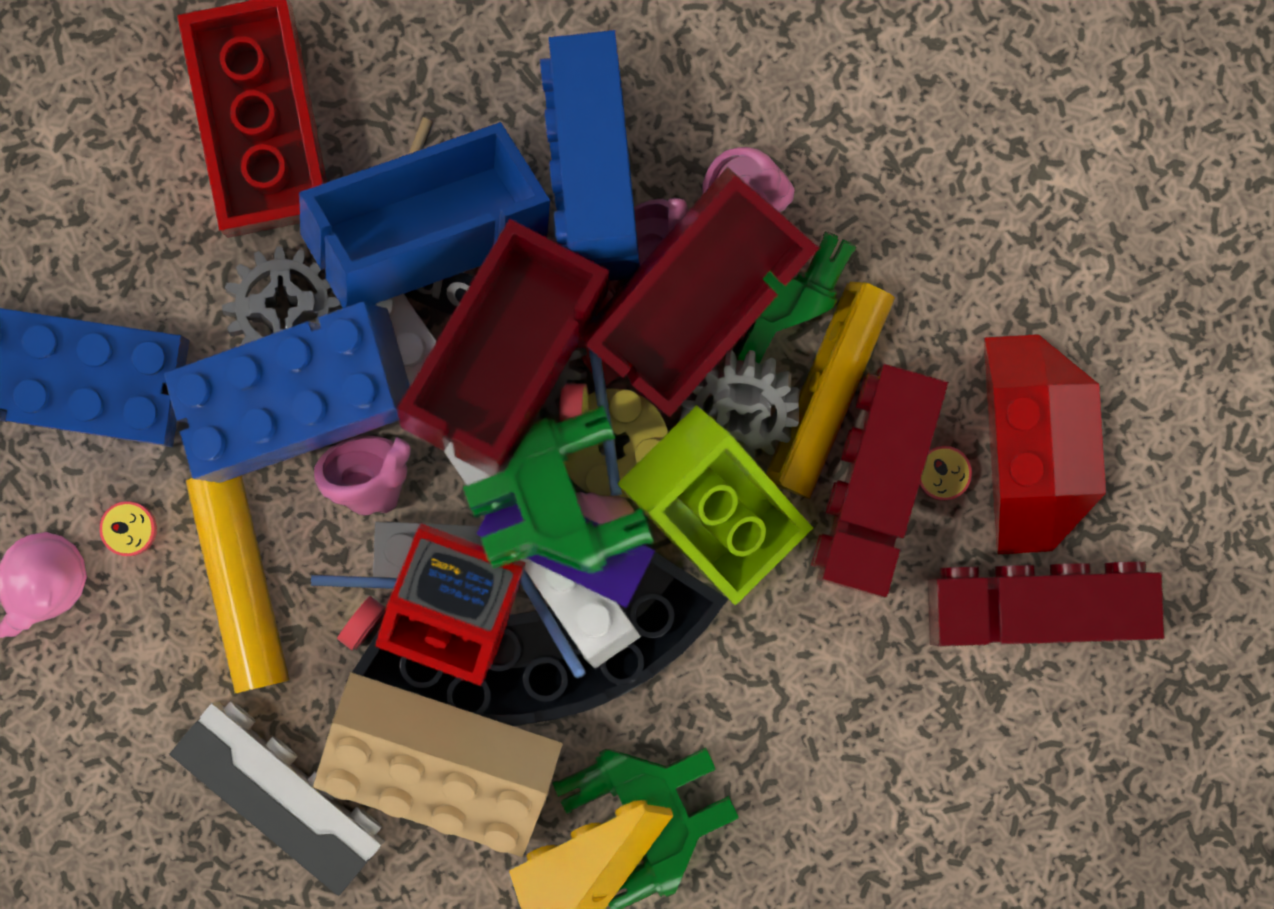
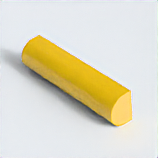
[766,282,895,499]
[185,475,290,693]

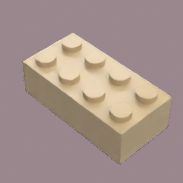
[312,672,563,857]

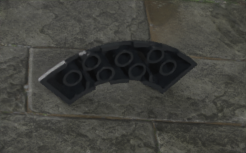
[345,545,728,726]

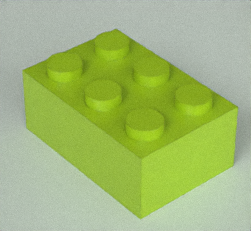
[617,405,813,606]

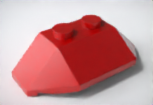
[984,334,1106,555]

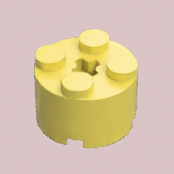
[564,389,668,499]

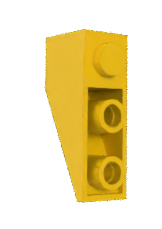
[509,800,673,909]

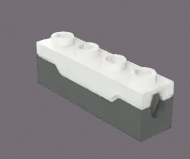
[169,701,385,897]

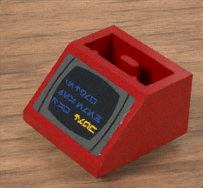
[375,523,526,686]

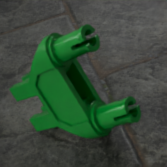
[736,231,857,363]
[463,405,654,573]
[552,747,739,909]

